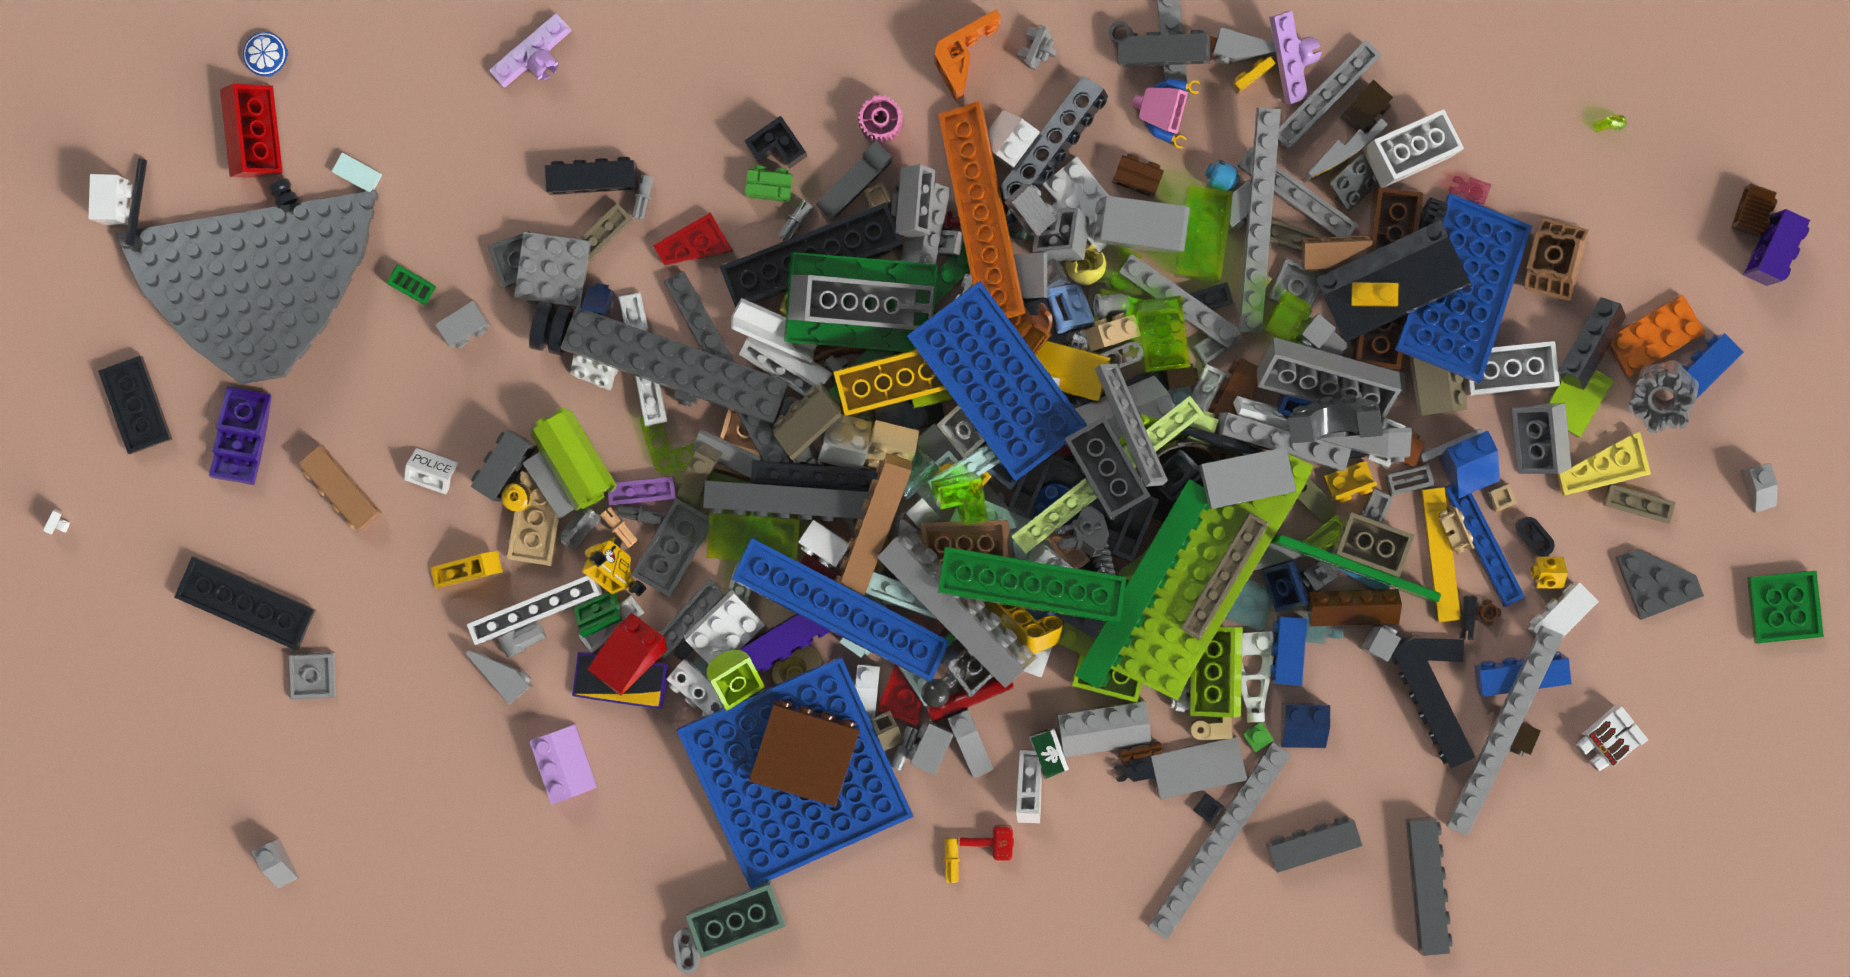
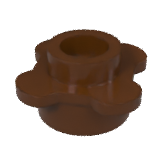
[1476,599,1501,626]

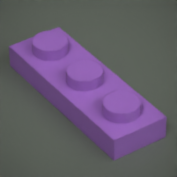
[608,477,676,506]

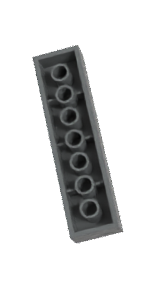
[703,481,871,523]

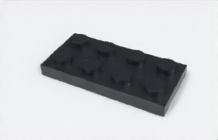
[98,356,172,454]

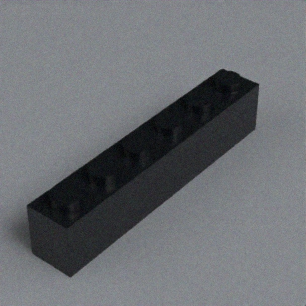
[1391,634,1475,769]

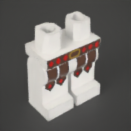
[1576,705,1648,771]

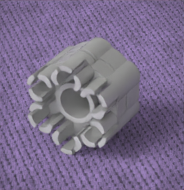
[1629,360,1699,433]

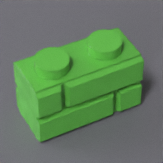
[745,166,793,203]

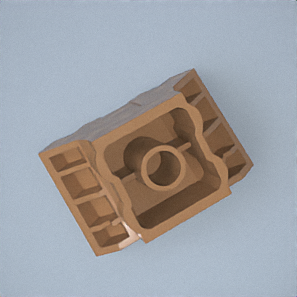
[1525,218,1589,301]

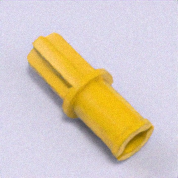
[943,838,960,883]

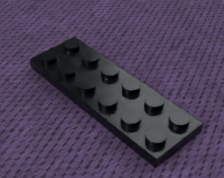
[174,557,316,650]

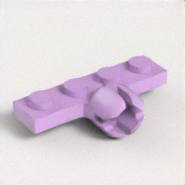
[1269,11,1322,104]
[489,13,571,88]

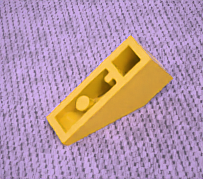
[430,551,503,589]

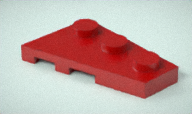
[653,212,733,266]

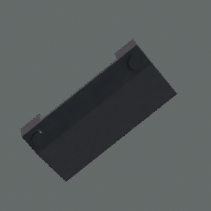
[1316,220,1471,342]
[1007,455,1159,563]

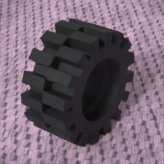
[1419,197,1448,230]

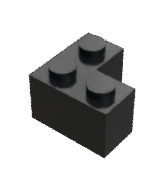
[744,116,808,169]

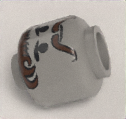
[1065,327,1098,353]

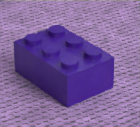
[1743,209,1810,286]

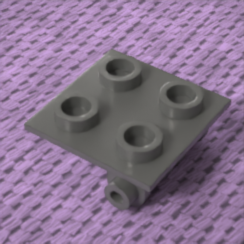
[1329,152,1379,212]

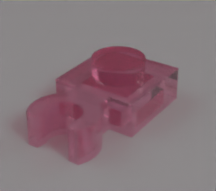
[1448,176,1491,206]

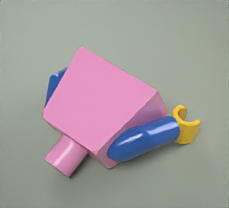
[1132,79,1200,148]

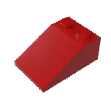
[588,612,667,696]

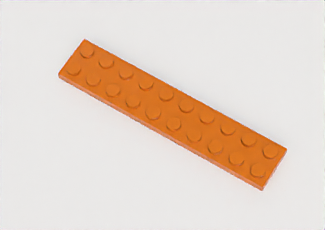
[938,101,1026,318]

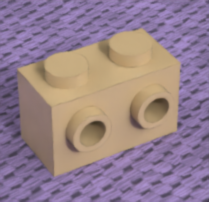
[1084,312,1141,351]

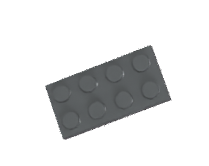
[632,498,715,597]

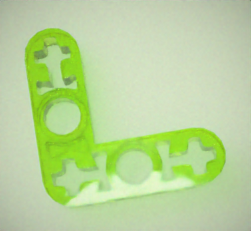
[640,415,695,473]

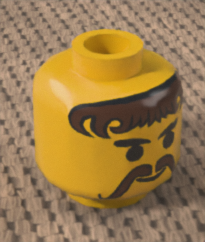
[501,483,532,511]

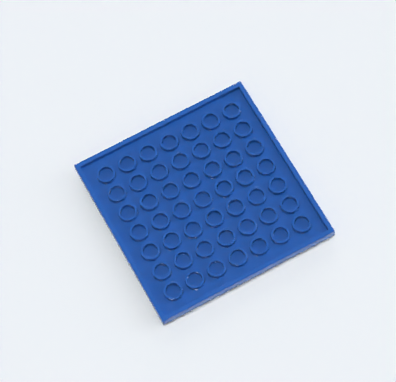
[677,656,914,889]

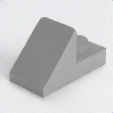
[937,230,963,257]

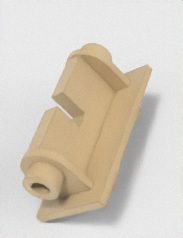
[1438,507,1474,554]

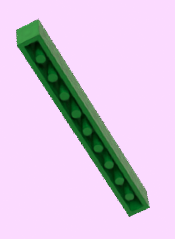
[1075,479,1209,689]

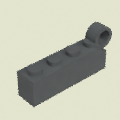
[1109,21,1210,67]

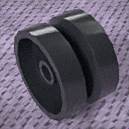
[529,301,573,356]

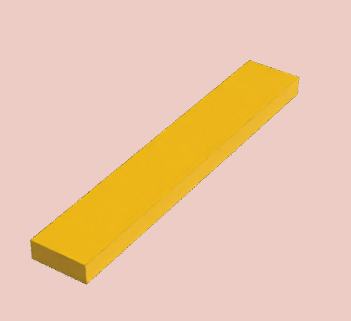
[1421,487,1461,622]

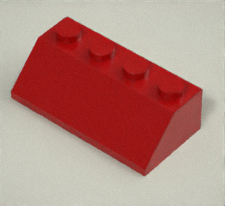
[220,84,283,178]

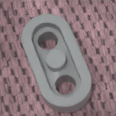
[673,928,700,974]

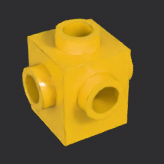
[1531,557,1568,589]

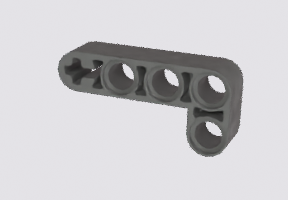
[816,141,893,221]

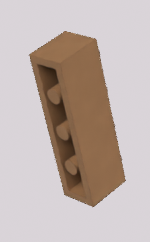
[299,446,382,530]

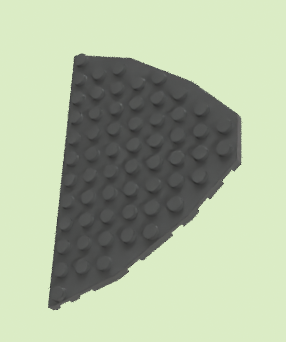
[116,190,378,384]

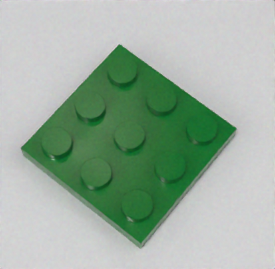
[1747,570,1824,644]

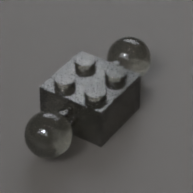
[921,639,993,707]

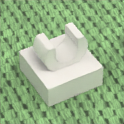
[43,508,70,534]

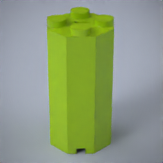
[531,407,617,511]

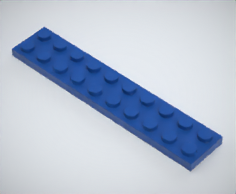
[730,538,950,682]

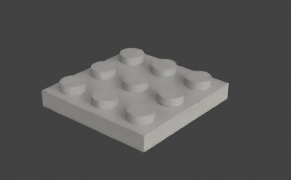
[514,232,591,308]

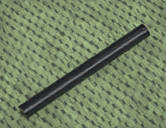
[125,159,147,246]

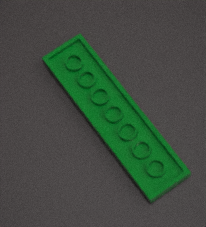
[938,547,1127,623]

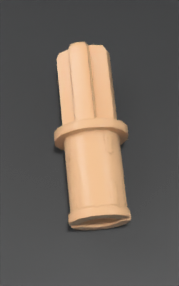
[599,506,637,548]

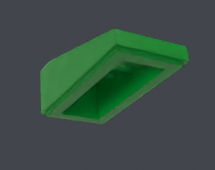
[386,264,436,305]

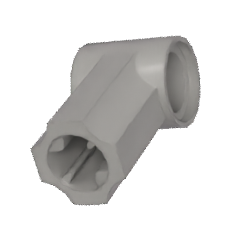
[498,621,546,658]

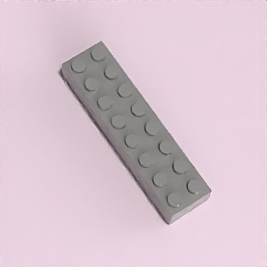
[877,530,1036,688]

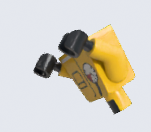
[582,537,647,597]

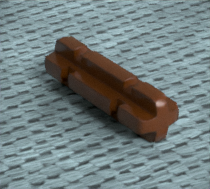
[1119,742,1163,761]

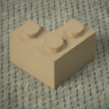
[863,420,919,469]

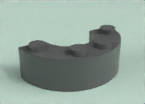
[1288,394,1383,443]

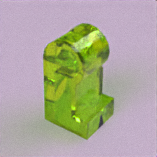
[1110,246,1142,291]

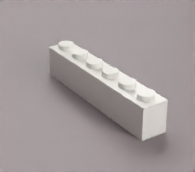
[467,576,603,645]

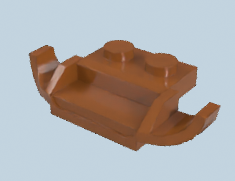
[1008,302,1052,355]

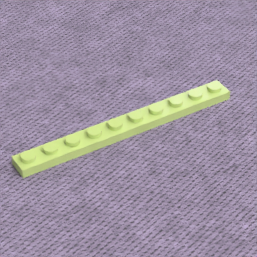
[1011,396,1204,554]

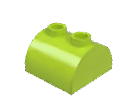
[707,650,765,711]

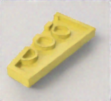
[1557,431,1651,496]

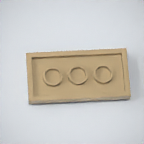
[507,471,560,566]

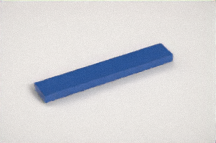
[1445,485,1525,607]

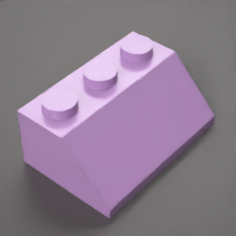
[529,724,597,804]

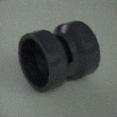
[268,178,298,208]

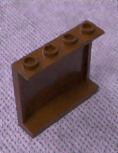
[749,699,860,807]

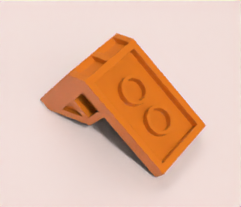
[934,9,1001,101]

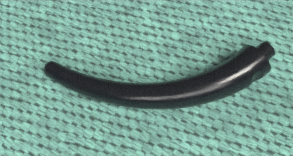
[1180,426,1264,456]

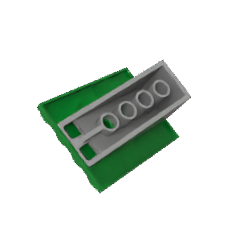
[784,252,938,352]

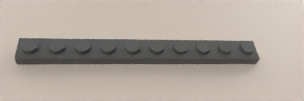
[664,271,790,463]

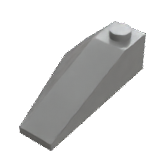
[1317,428,1412,463]

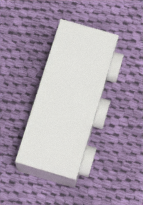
[1528,582,1599,637]

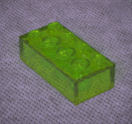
[1174,186,1233,283]
[706,513,800,561]

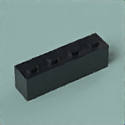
[545,157,638,195]
[1558,297,1626,390]

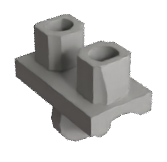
[1017,25,1057,71]

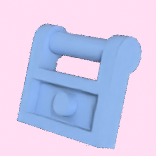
[1046,283,1095,334]

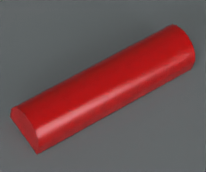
[926,677,1014,722]

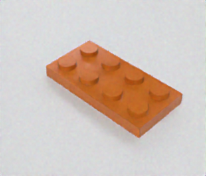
[1609,295,1706,377]

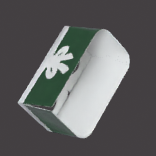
[1029,728,1069,779]

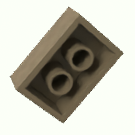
[1332,512,1414,577]

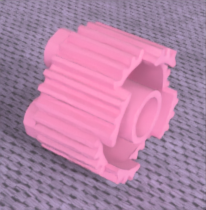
[858,94,903,143]

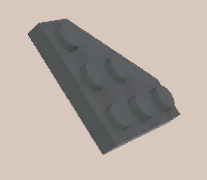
[1615,549,1704,620]

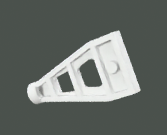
[1241,631,1274,722]

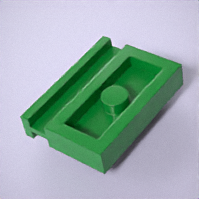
[574,592,623,638]

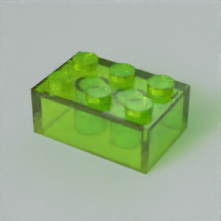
[1138,295,1190,372]

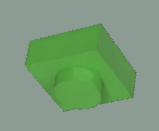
[1242,722,1274,752]

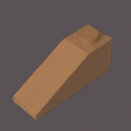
[1301,235,1372,272]

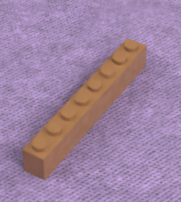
[835,453,912,596]

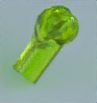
[1593,115,1627,133]

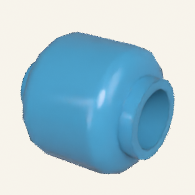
[1205,160,1240,193]

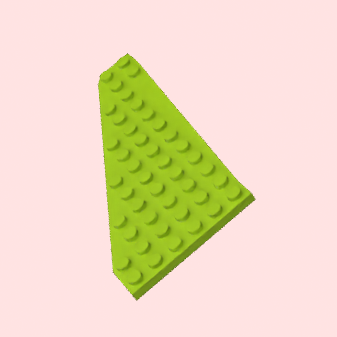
[1058,454,1314,700]

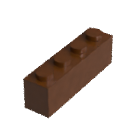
[1207,358,1258,450]
[1307,589,1402,626]

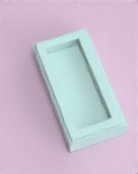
[331,153,382,192]

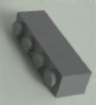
[1266,816,1363,873]

